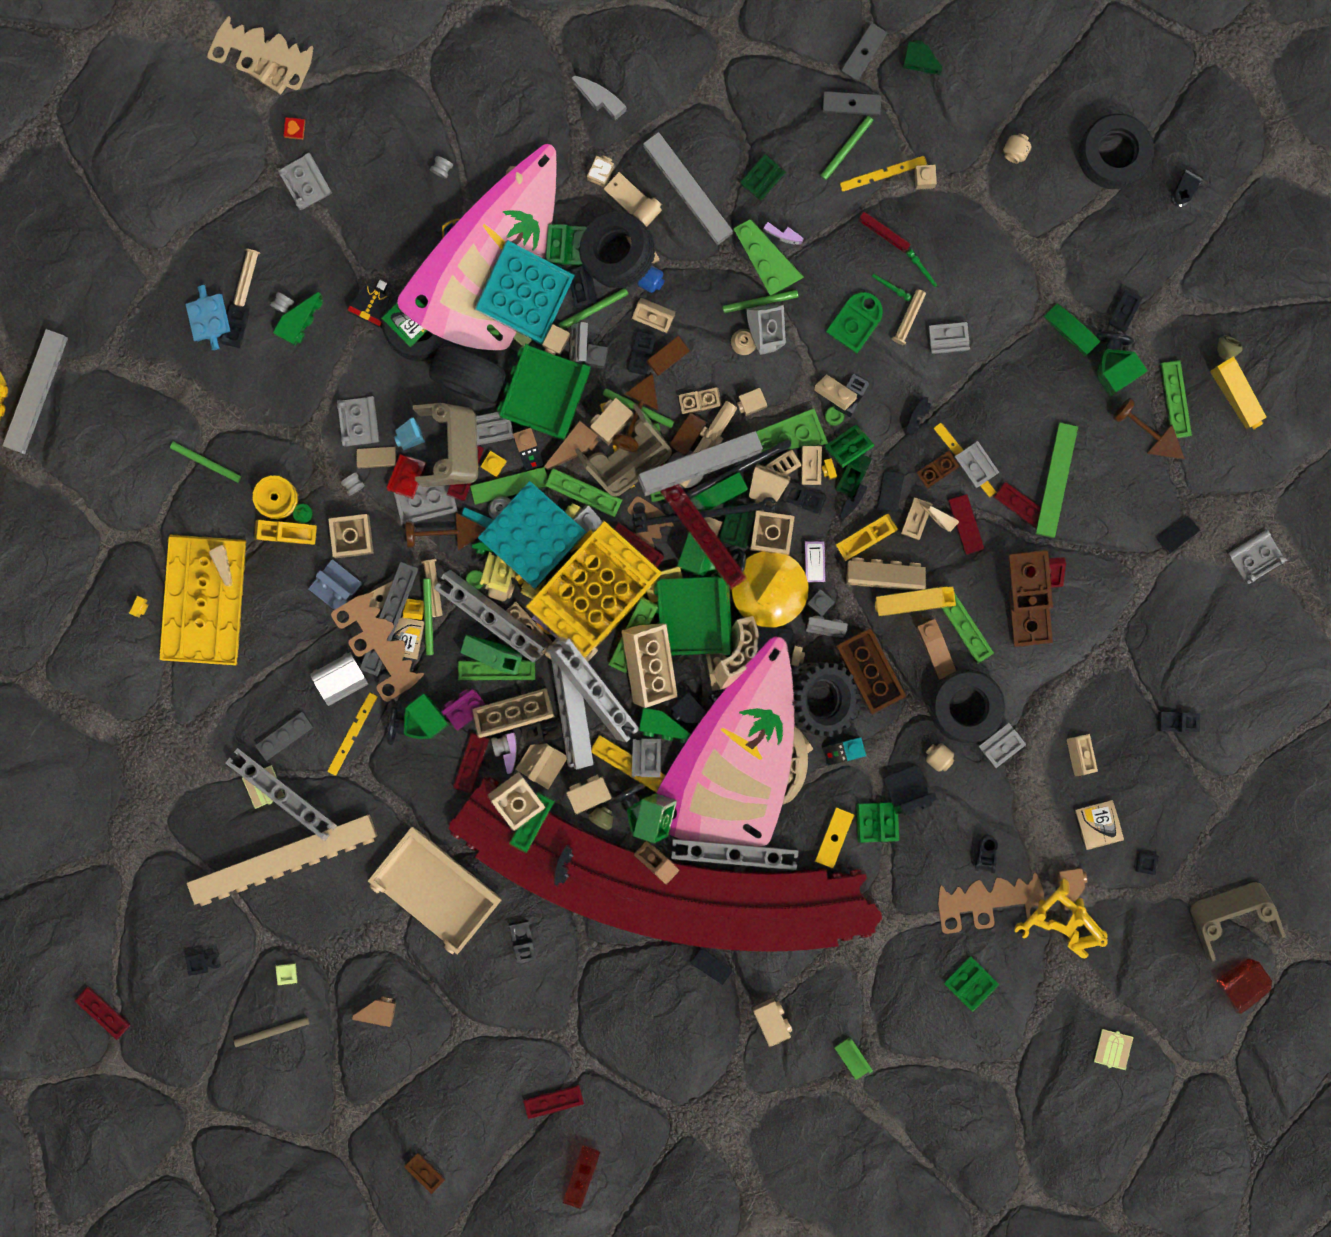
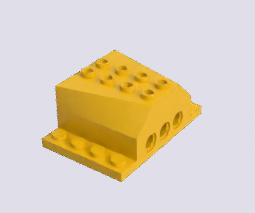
[526,521,662,658]

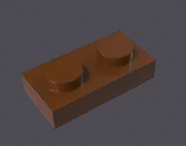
[404,1152,446,1194]

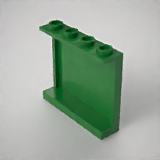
[497,343,591,440]
[654,576,733,655]

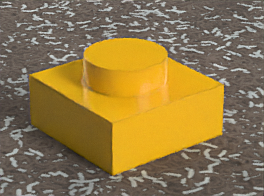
[481,451,507,477]
[821,458,837,480]
[129,596,148,617]
[403,599,424,620]

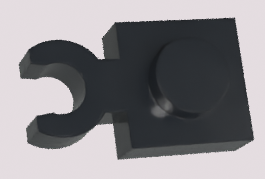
[185,953,221,976]

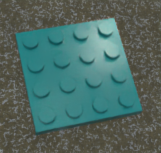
[474,240,575,344]
[478,481,587,590]

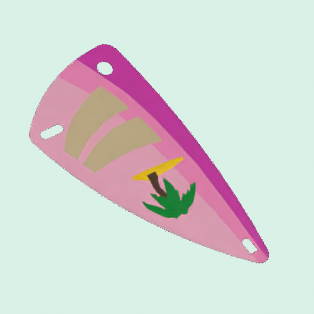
[398,144,556,350]
[657,637,794,847]

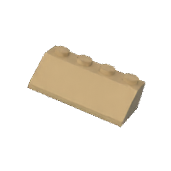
[846,558,926,591]
[622,624,678,708]
[472,688,555,738]

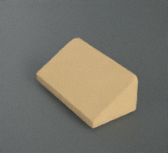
[632,298,676,333]
[357,447,396,468]
[1067,734,1098,776]

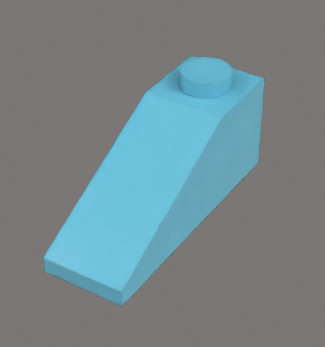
[394,418,425,450]

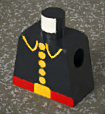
[348,280,390,329]

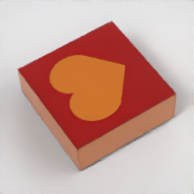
[284,118,305,140]

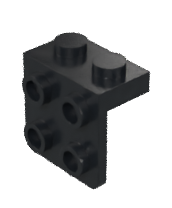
[884,766,938,816]

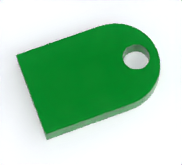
[826,292,883,354]

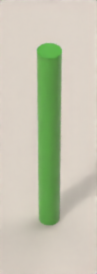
[820,116,873,180]
[558,288,628,330]
[723,290,799,313]
[603,389,675,428]
[170,442,242,483]
[423,578,434,655]

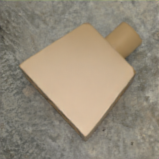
[749,463,791,512]

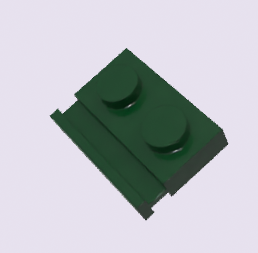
[740,154,786,202]
[719,504,756,549]

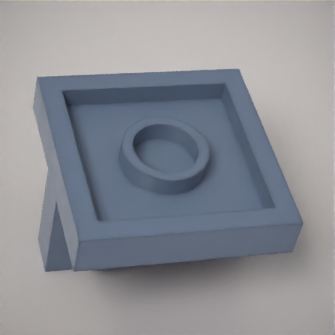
[309,559,363,613]

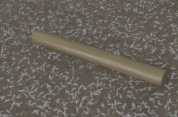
[234,1017,310,1047]

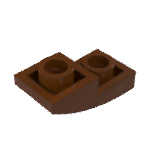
[646,336,690,376]
[669,413,707,456]
[917,451,960,488]

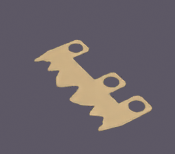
[208,16,313,90]

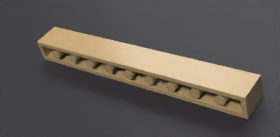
[187,815,378,906]

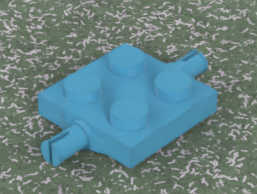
[186,285,230,350]

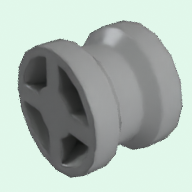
[430,156,453,179]
[270,292,294,314]
[341,473,365,496]
[491,735,510,757]

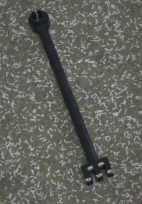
[660,439,791,515]
[632,497,777,533]

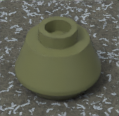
[1217,335,1243,360]
[589,806,614,830]

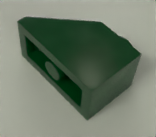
[903,40,943,76]
[836,454,872,498]

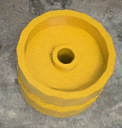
[253,476,298,519]

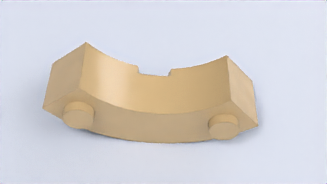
[713,616,759,689]
[782,722,808,805]

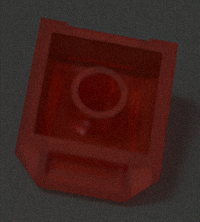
[1216,958,1272,1014]

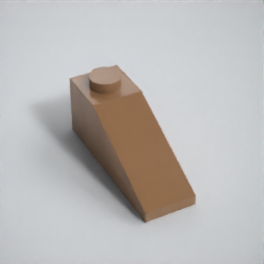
[544,421,599,470]
[915,619,956,680]

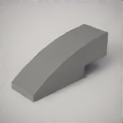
[572,76,627,120]

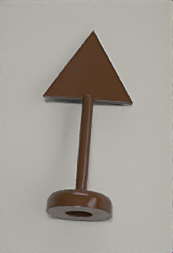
[612,373,658,452]
[1113,398,1185,459]
[406,513,486,551]

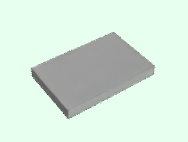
[394,484,458,525]

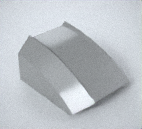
[746,304,786,355]

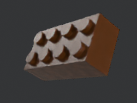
[835,628,906,714]

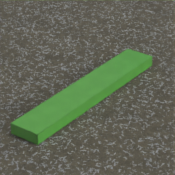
[1035,423,1078,538]

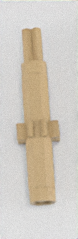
[679,401,737,488]

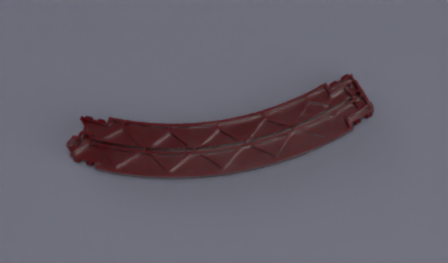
[448,777,882,951]

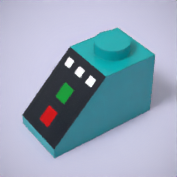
[823,737,866,766]

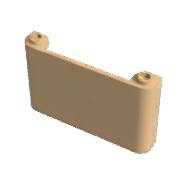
[368,827,502,954]

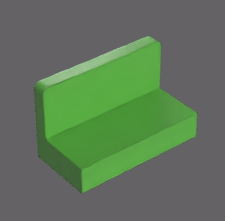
[834,1037,873,1080]

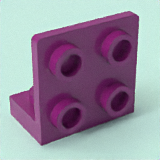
[441,689,486,731]

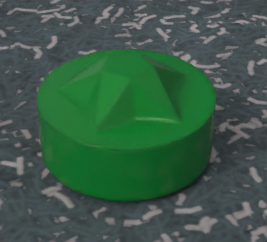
[293,504,313,523]

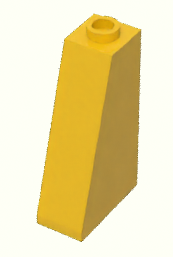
[1210,356,1266,430]
[875,587,956,616]

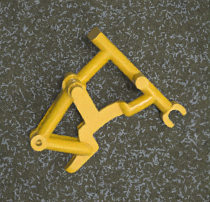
[1015,878,1107,958]

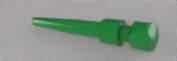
[906,249,938,287]
[872,273,912,301]

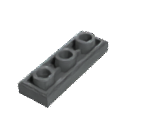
[841,23,888,82]
[823,92,881,116]

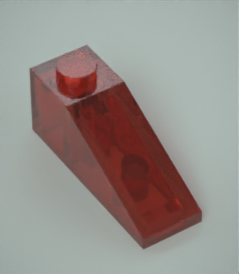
[563,1145,600,1209]

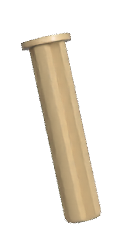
[233,249,260,306]
[892,289,926,345]
[421,559,442,617]

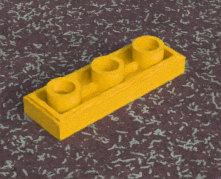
[815,808,854,868]

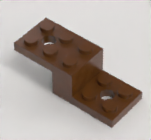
[1008,550,1053,647]

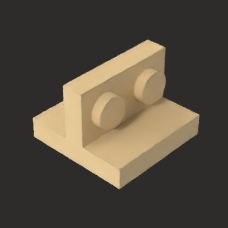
[516,743,567,789]

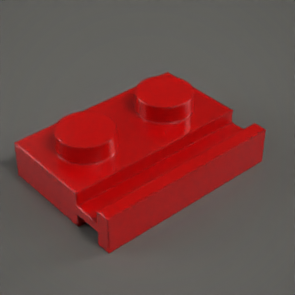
[386,454,427,499]

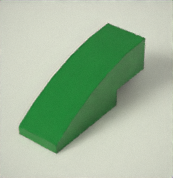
[1044,303,1100,357]
[690,473,748,511]

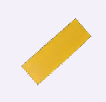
[836,514,898,561]
[254,520,317,545]

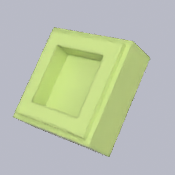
[276,963,298,985]

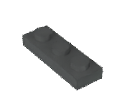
[255,712,314,761]

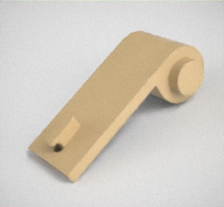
[604,172,662,227]

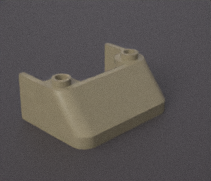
[413,403,478,487]
[575,404,672,496]
[1190,882,1286,961]

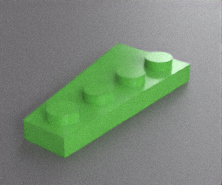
[734,219,804,296]
[756,408,828,453]

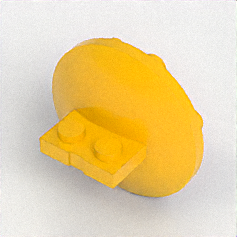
[732,552,808,628]

